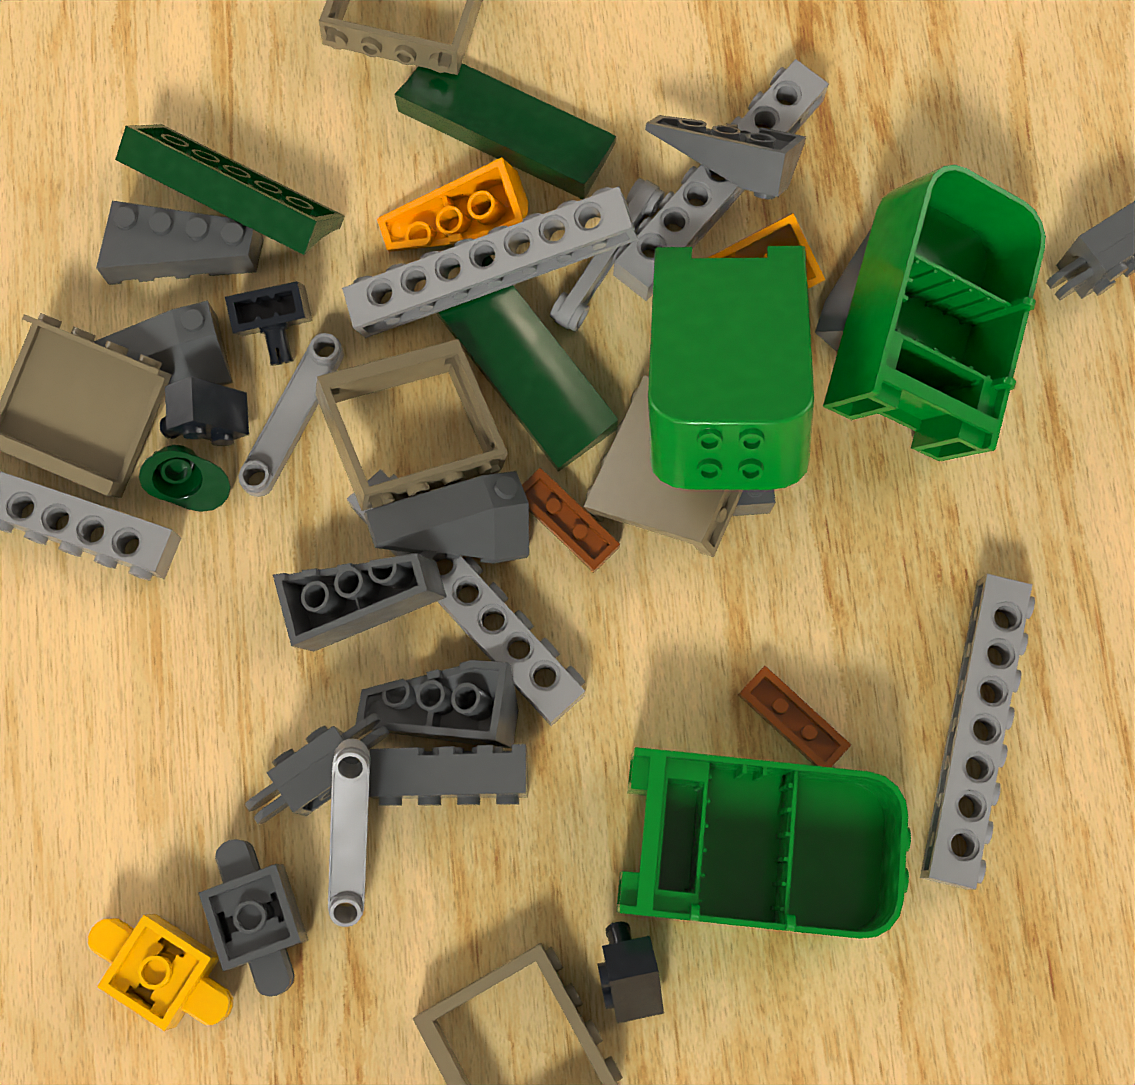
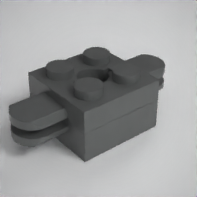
[1046,201,1135,300]
[245,713,389,825]
[199,839,308,997]

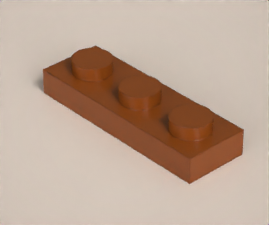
[522,468,620,573]
[738,666,851,767]

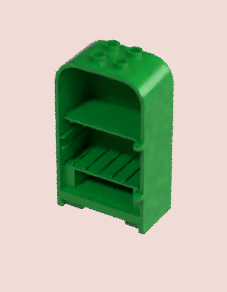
[823,164,1046,461]
[648,246,814,490]
[616,747,911,939]

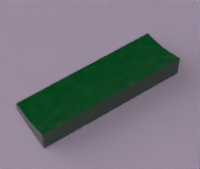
[394,63,616,200]
[115,124,345,255]
[436,256,618,472]

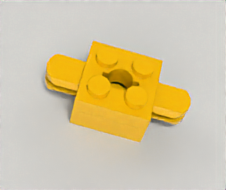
[88,914,234,1031]

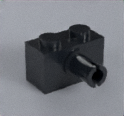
[225,281,313,366]
[160,377,249,446]
[597,921,664,1024]

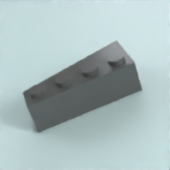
[96,201,264,285]
[273,554,447,652]
[369,744,528,806]

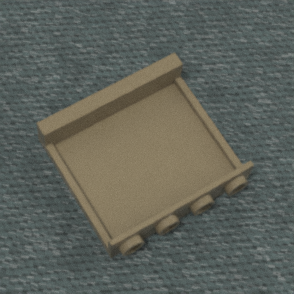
[0,313,172,498]
[583,375,743,557]

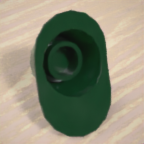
[139,444,231,512]

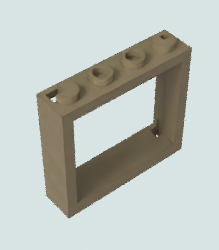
[319,0,483,75]
[315,339,508,511]
[413,943,623,1085]

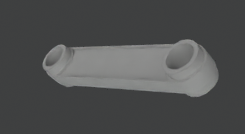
[550,178,665,332]
[239,333,344,497]
[328,738,370,927]

